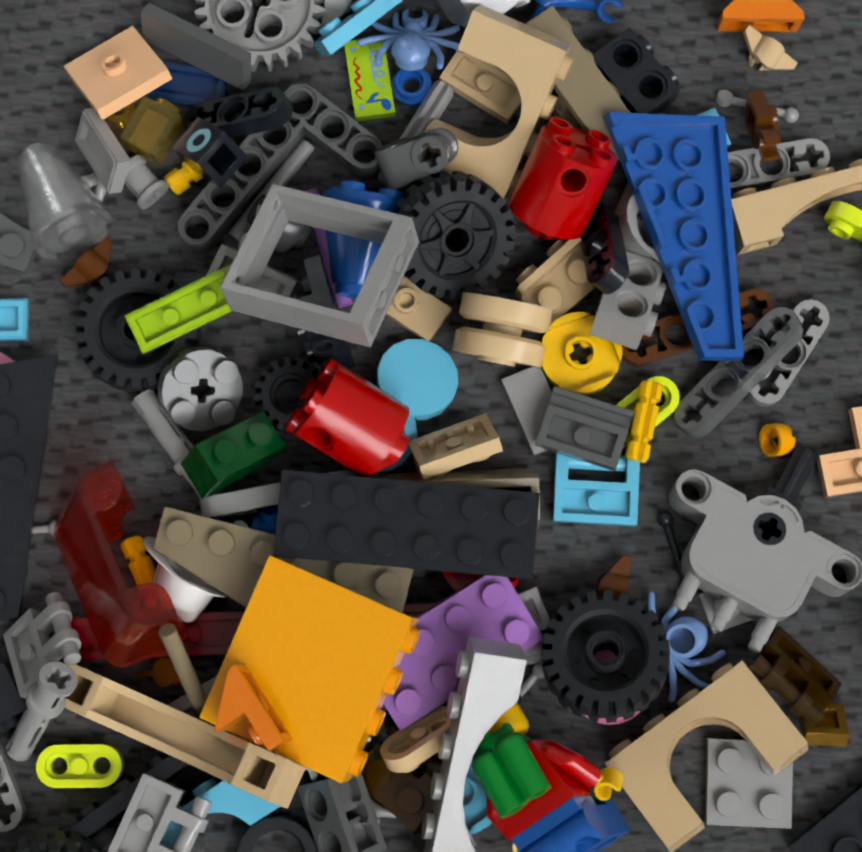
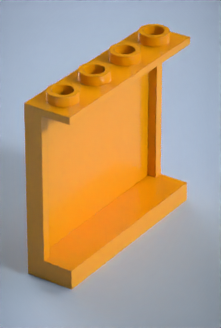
[199,555,421,784]

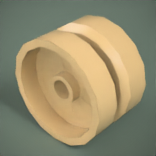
[452,292,553,368]

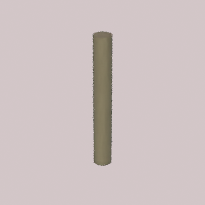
[158,623,207,720]

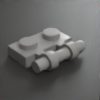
[3,592,81,699]
[107,772,212,852]

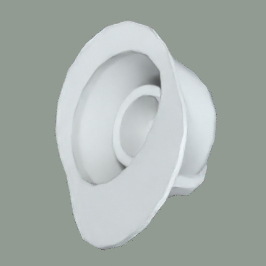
[143,536,227,622]

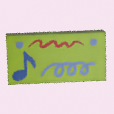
[344,39,395,122]

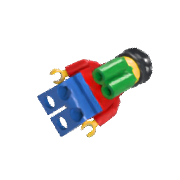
[472,694,631,852]

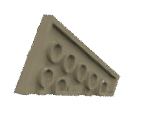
[154,507,413,613]

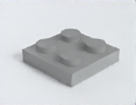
[704,738,793,829]

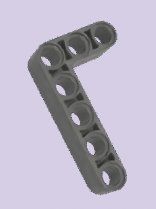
[178,83,382,253]

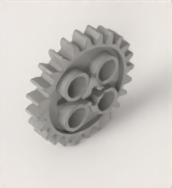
[194,0,325,72]

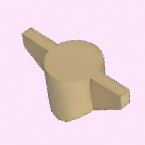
[743,25,798,71]

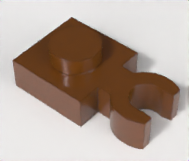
[745,89,781,162]

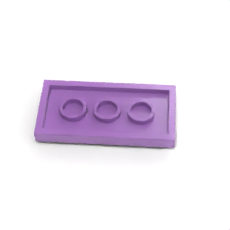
[383,575,544,731]

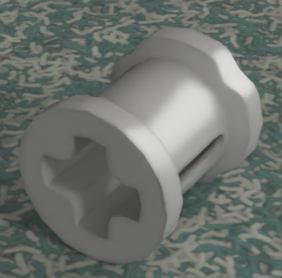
[124,155,169,210]

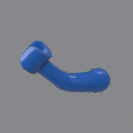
[528,0,623,23]

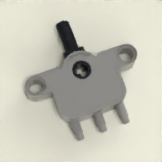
[668,445,862,653]

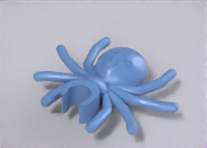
[357,8,464,71]
[647,592,726,702]

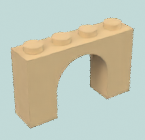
[425,4,574,200]
[605,661,808,852]

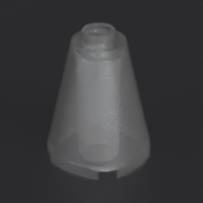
[17,143,113,260]

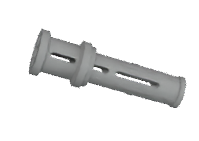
[6,661,78,761]

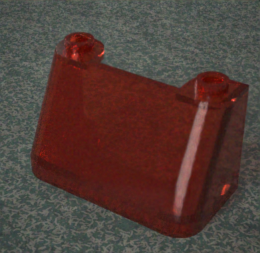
[54,460,190,667]

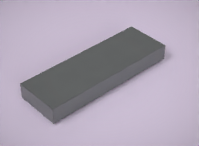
[141,3,251,91]

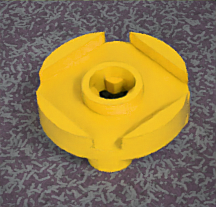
[541,312,623,395]

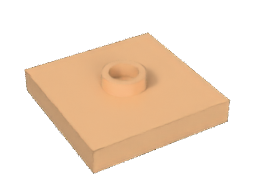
[64,26,172,120]

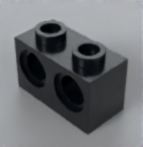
[592,27,680,114]

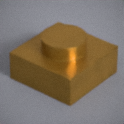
[799,703,849,747]

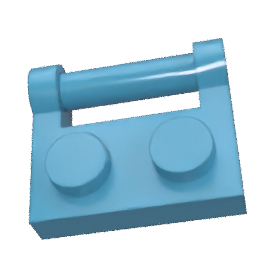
[552,452,640,527]

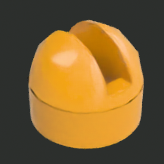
[759,423,796,457]

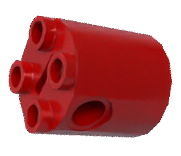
[508,116,617,239]
[284,358,410,477]

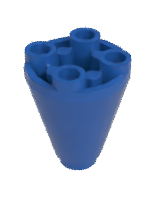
[323,181,404,298]

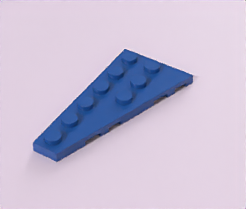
[603,112,744,361]

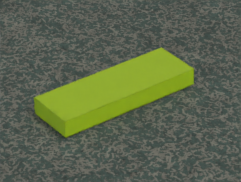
[124,264,232,354]

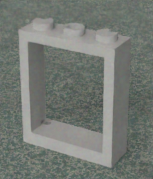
[220,184,419,348]

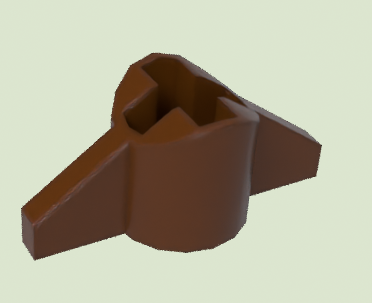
[60,236,113,288]
[597,555,632,597]
[138,657,195,687]

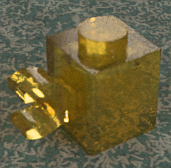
[107,96,184,167]

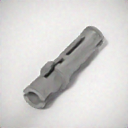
[131,389,224,499]

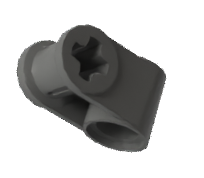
[373,128,459,189]

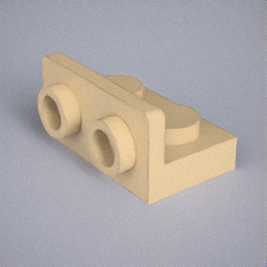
[514,237,596,325]
[408,413,503,480]

